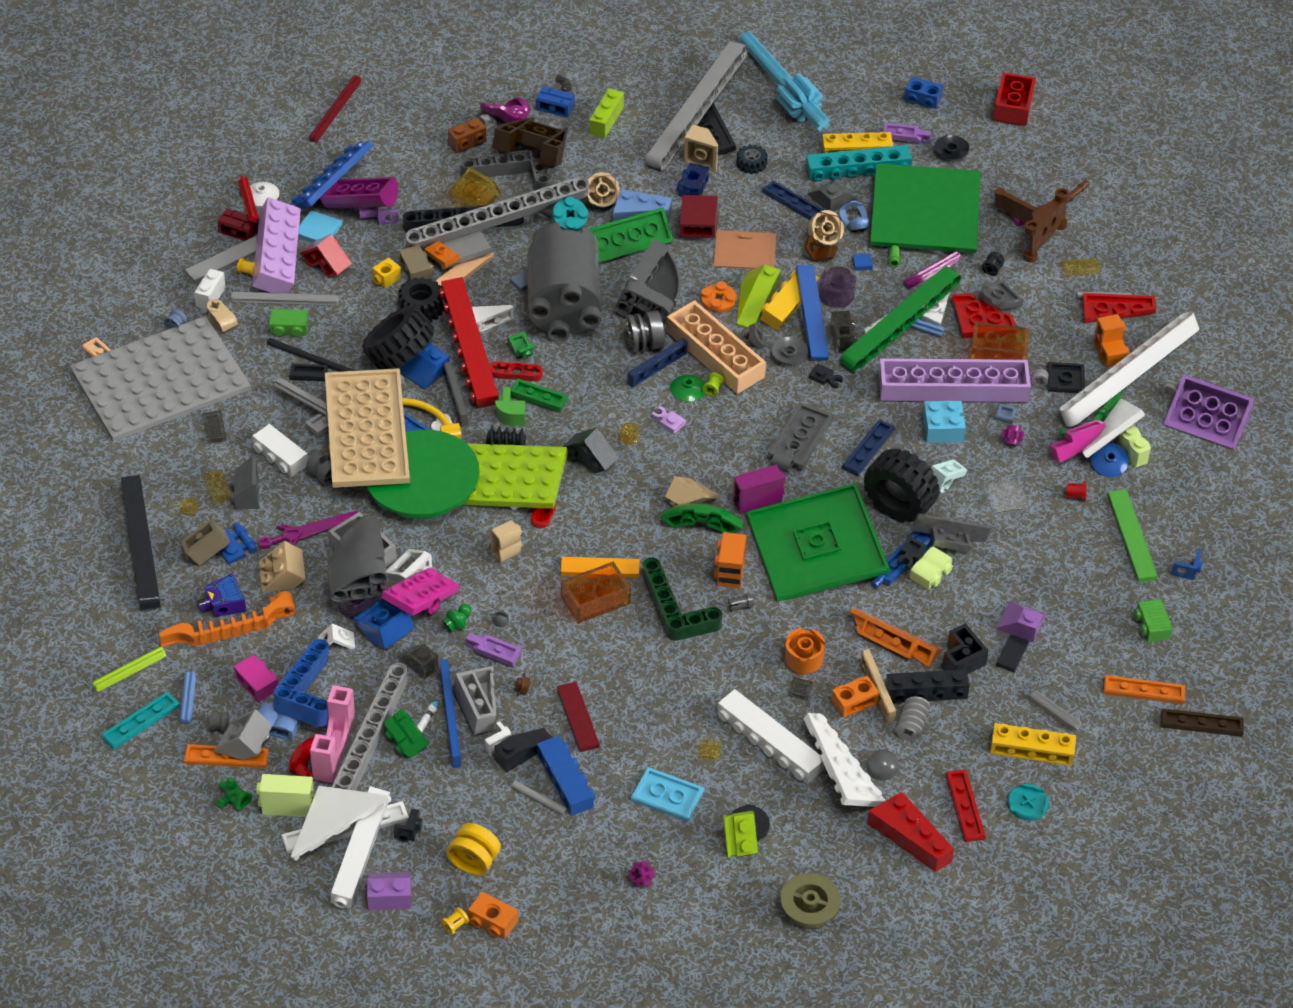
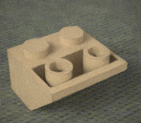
[259,541,305,592]

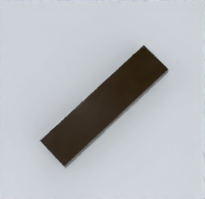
[1161,708,1244,737]

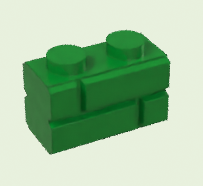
[384,709,429,758]

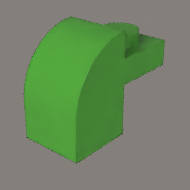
[495,387,525,426]

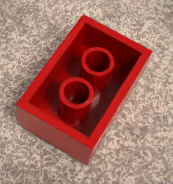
[993,72,1036,126]

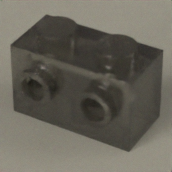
[830,310,858,353]

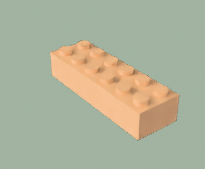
[666,301,766,394]

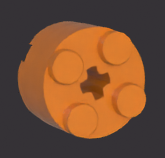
[784,628,825,675]

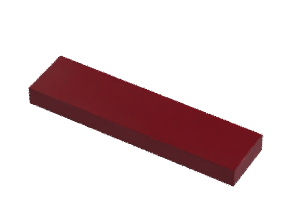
[557,681,600,752]

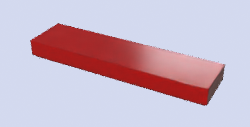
[945,769,986,842]

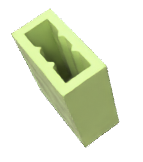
[256,774,315,817]

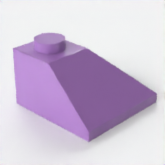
[996,600,1047,642]

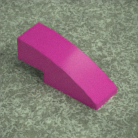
[1049,420,1106,462]

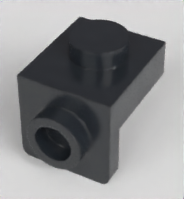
[393,809,423,842]

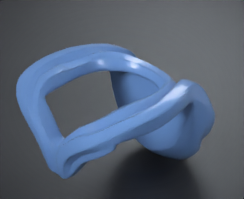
[839,200,869,230]

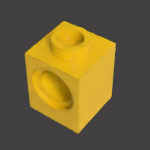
[372,258,401,288]

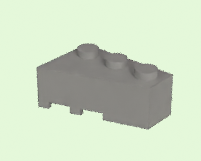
[453,666,496,735]

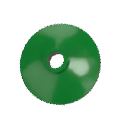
[670,374,705,402]

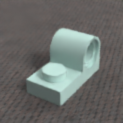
[931,459,967,493]

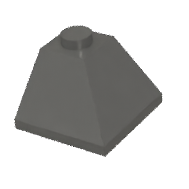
[808,179,857,212]

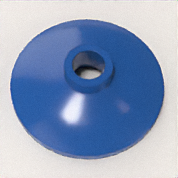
[1091,443,1129,477]

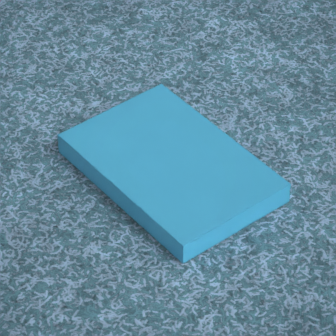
[631,767,704,822]

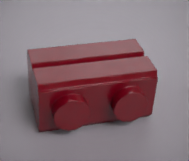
[217,209,259,241]

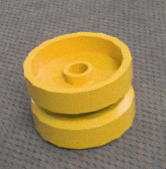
[446,823,501,877]

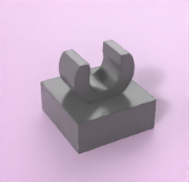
[744,323,764,349]

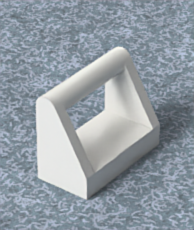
[386,549,432,584]

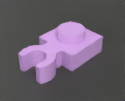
[652,406,686,434]

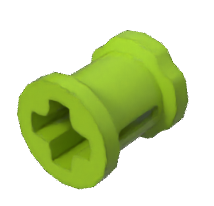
[702,372,724,397]

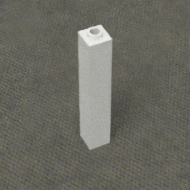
[330,787,390,908]

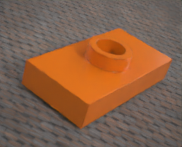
[424,241,460,268]

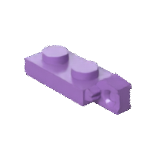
[883,123,931,143]
[466,633,522,667]

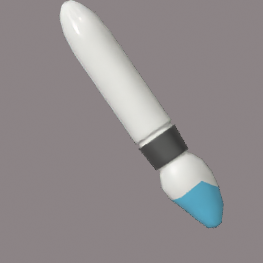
[417,701,438,732]

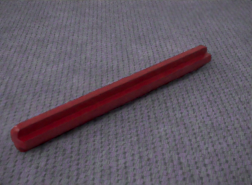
[309,75,361,143]

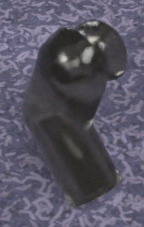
[555,74,573,92]

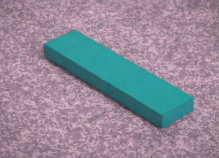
[101,691,180,750]

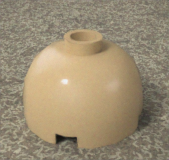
[585,172,620,208]
[808,210,844,246]

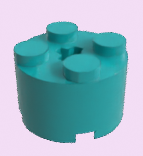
[551,196,588,232]

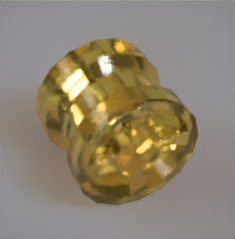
[621,422,640,445]

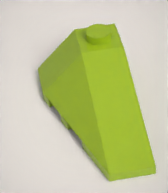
[737,265,781,329]

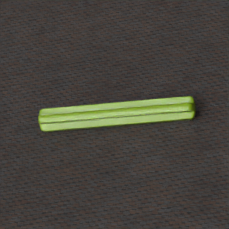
[92,647,166,692]

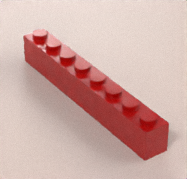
[439,277,498,409]

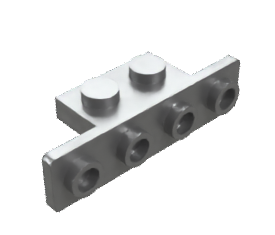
[912,514,991,552]

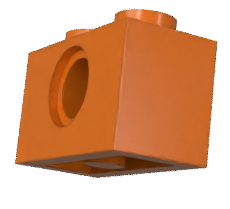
[468,891,519,939]

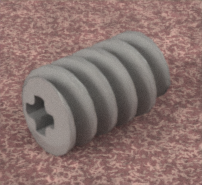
[896,697,930,741]

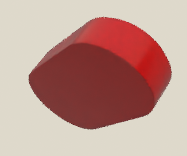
[531,502,556,529]

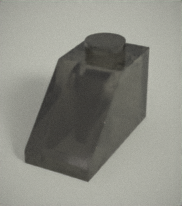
[397,644,439,680]

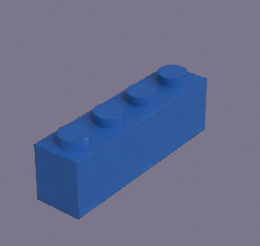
[537,735,596,816]

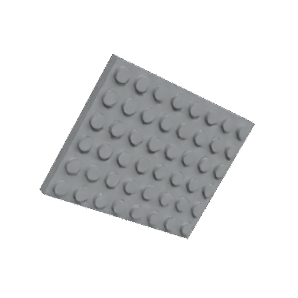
[70,316,251,442]

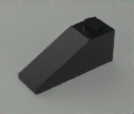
[494,728,553,773]

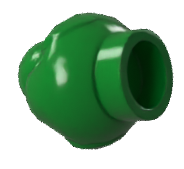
[442,604,472,632]

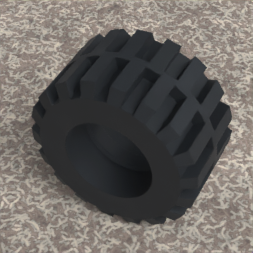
[398,277,444,323]

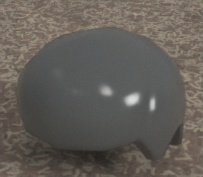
[867,749,899,781]

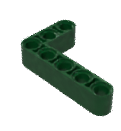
[643,557,723,641]

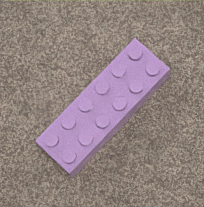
[252,197,301,293]

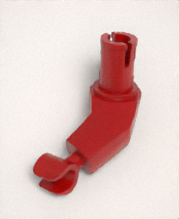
[289,733,318,777]

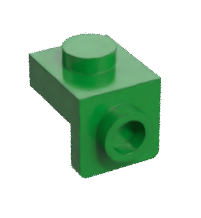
[507,331,535,359]

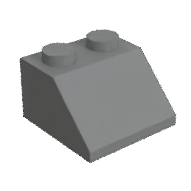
[214,709,272,760]

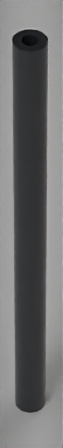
[267,338,356,372]

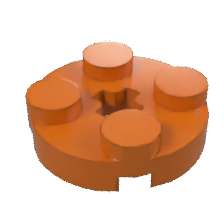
[701,281,737,313]

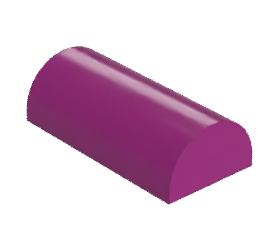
[320,177,398,209]

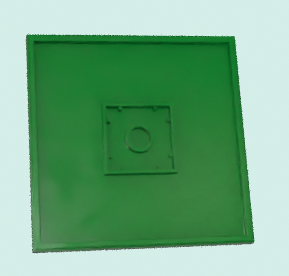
[870,163,981,253]
[746,483,890,602]

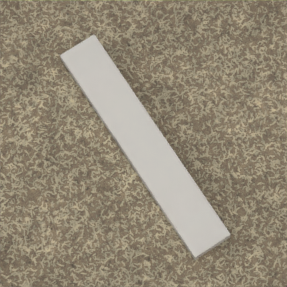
[281,801,409,854]

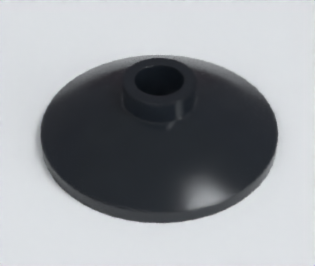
[935,135,969,160]

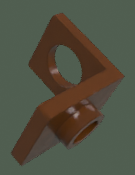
[804,235,838,262]

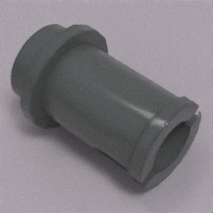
[728,593,754,611]

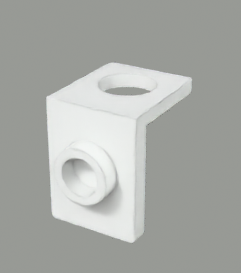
[318,624,355,649]

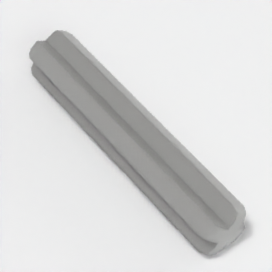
[1030,690,1082,732]

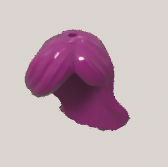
[480,97,530,123]

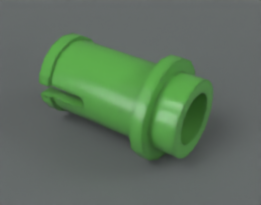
[887,245,901,268]

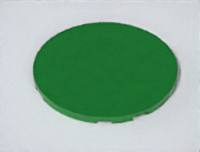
[366,430,480,519]

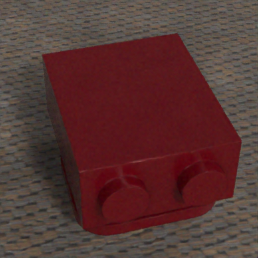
[680,195,718,238]

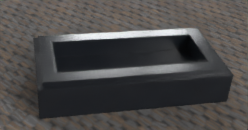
[289,363,328,382]
[996,634,1029,673]

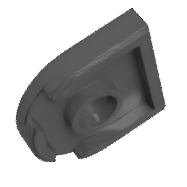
[980,281,1023,308]

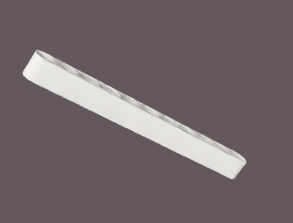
[1059,312,1200,427]

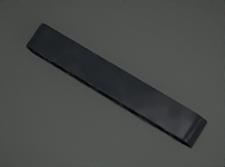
[403,205,524,233]

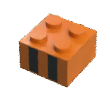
[714,532,747,589]

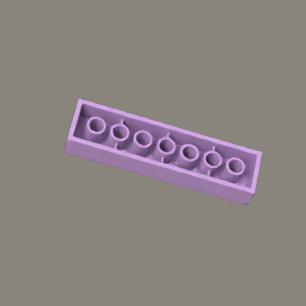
[879,358,1031,402]

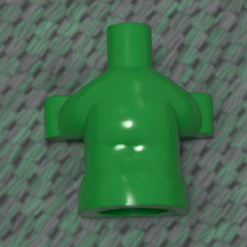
[216,777,252,811]

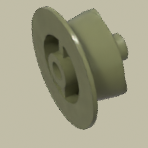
[780,873,841,929]

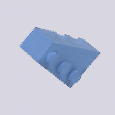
[613,189,672,222]

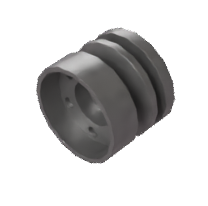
[625,310,665,353]

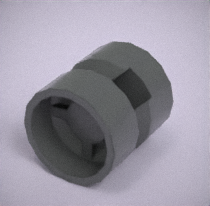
[306,451,332,486]

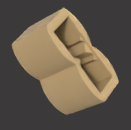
[491,520,522,563]

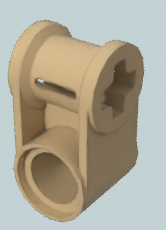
[207,299,238,333]

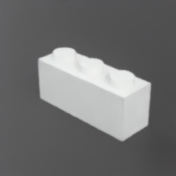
[252,424,308,477]

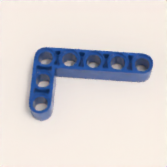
[273,639,329,726]

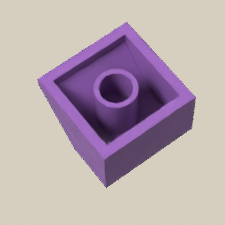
[367,872,412,910]

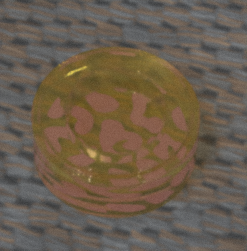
[179,497,199,515]

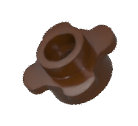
[515,673,530,696]

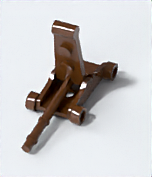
[995,180,1090,263]

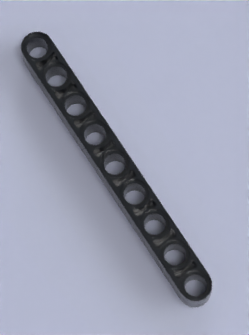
[121,474,161,611]

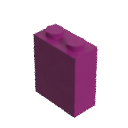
[733,464,786,514]

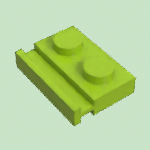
[723,811,758,858]

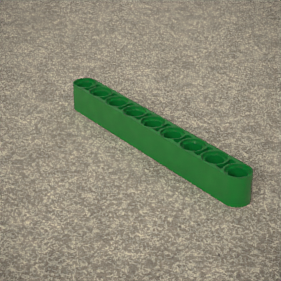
[839,266,961,373]

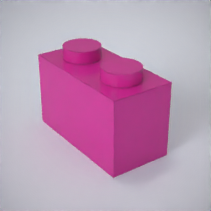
[234,654,279,703]

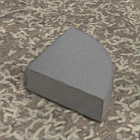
[480,114,497,130]

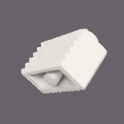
[194,269,226,309]

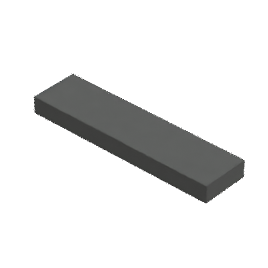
[444,362,468,427]

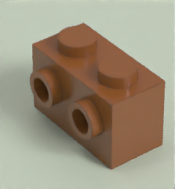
[448,118,487,154]

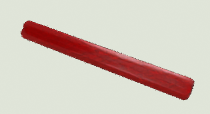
[238,176,259,223]

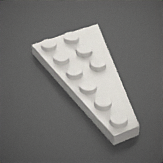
[803,713,886,807]

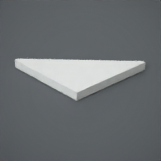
[1082,399,1145,458]
[291,786,391,861]

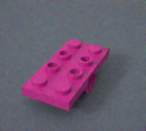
[381,568,460,616]

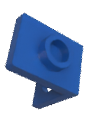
[1171,550,1203,580]

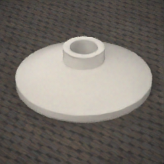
[250,182,279,206]

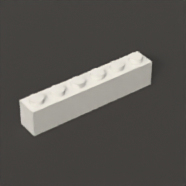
[717,689,824,784]

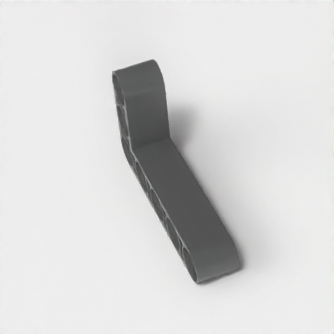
[461,149,551,190]

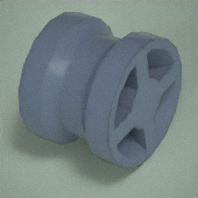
[164,309,187,328]

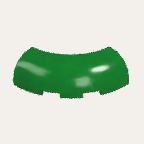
[661,503,742,533]

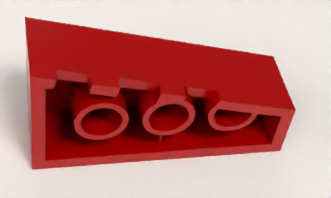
[867,792,954,872]

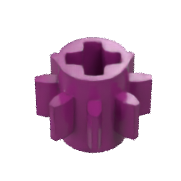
[1001,425,1024,445]
[628,861,656,887]

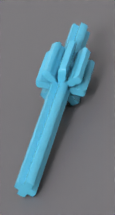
[739,31,830,131]

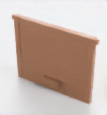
[712,230,776,269]

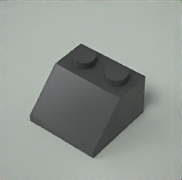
[231,456,259,510]

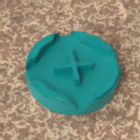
[1008,784,1049,821]

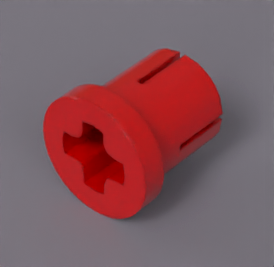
[1067,482,1087,501]

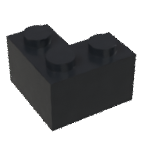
[563,427,618,473]
[942,623,989,674]

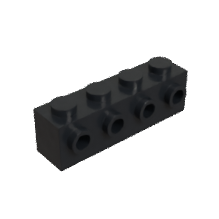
[885,669,970,703]

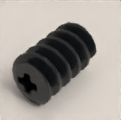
[486,425,526,446]

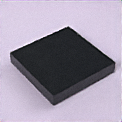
[1047,362,1085,393]

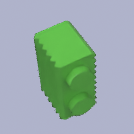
[269,309,309,337]
[1134,599,1173,642]

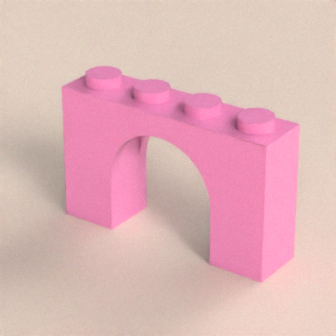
[310,685,355,783]

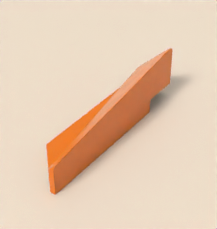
[850,608,943,667]

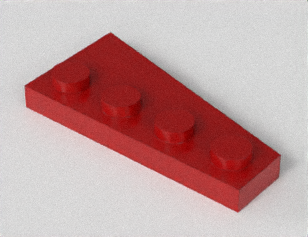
[1082,293,1156,323]

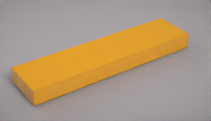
[561,557,640,578]

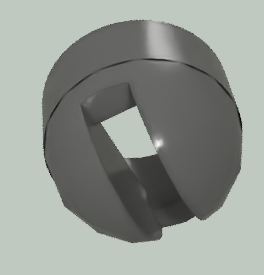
[493,611,509,627]

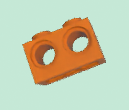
[831,675,879,718]

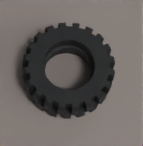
[362,305,434,370]
[864,448,939,523]

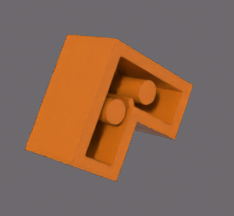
[1093,314,1130,368]

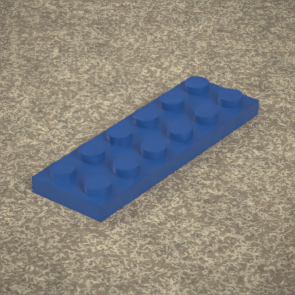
[290,140,373,209]

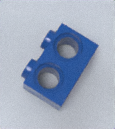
[904,77,944,109]

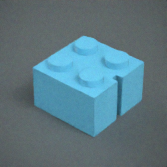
[923,401,966,443]

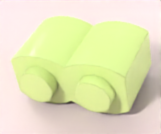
[1117,425,1151,467]
[910,546,953,590]

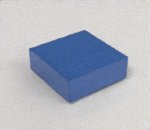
[852,253,873,271]

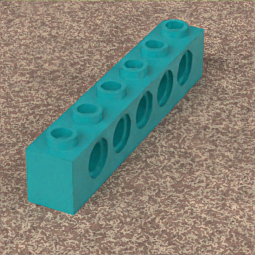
[805,145,912,181]

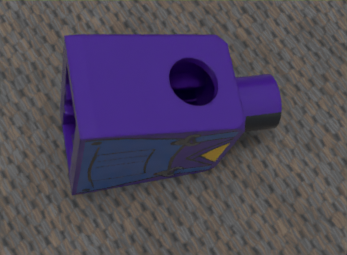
[196,573,246,617]

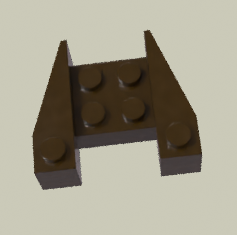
[492,117,568,168]

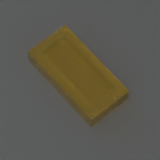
[1062,258,1102,277]
[204,469,231,504]

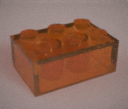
[971,322,1029,360]
[561,561,631,624]

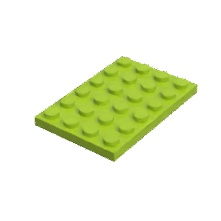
[463,444,568,509]

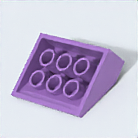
[1163,375,1255,449]

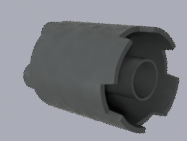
[527,222,601,342]

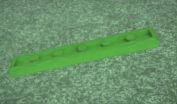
[1107,489,1158,582]

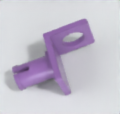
[359,207,399,225]

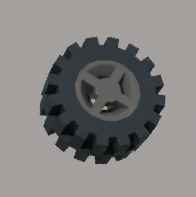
[736,144,768,174]

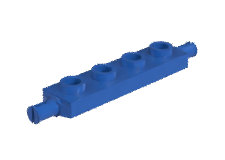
[871,531,932,589]

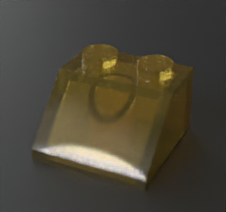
[448,167,501,206]

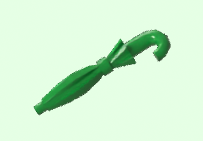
[1092,390,1122,422]

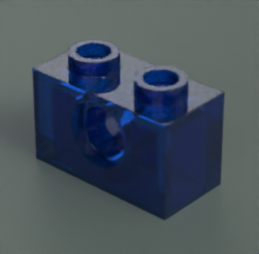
[677,163,709,197]

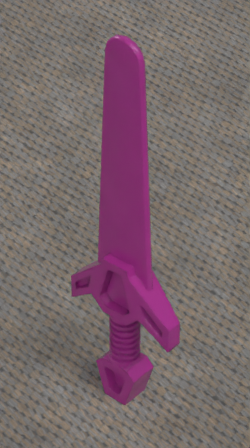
[257,511,359,549]

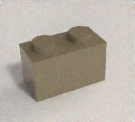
[399,245,434,280]
[181,518,230,565]

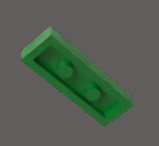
[511,378,568,413]

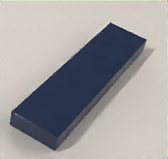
[762,181,824,220]
[627,338,687,387]
[842,419,895,476]

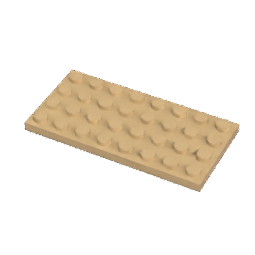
[325,369,410,488]

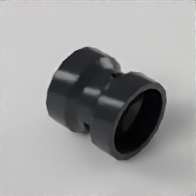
[981,251,1005,276]

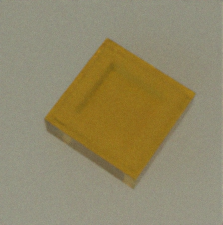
[699,739,722,761]

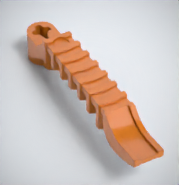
[159,591,296,647]

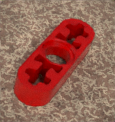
[490,361,543,381]

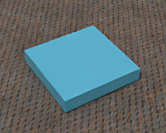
[298,210,342,242]

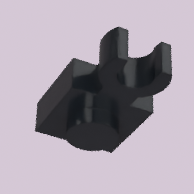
[808,363,843,389]
[897,536,926,570]

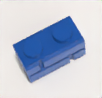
[536,86,575,118]

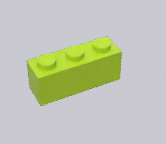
[589,88,624,138]

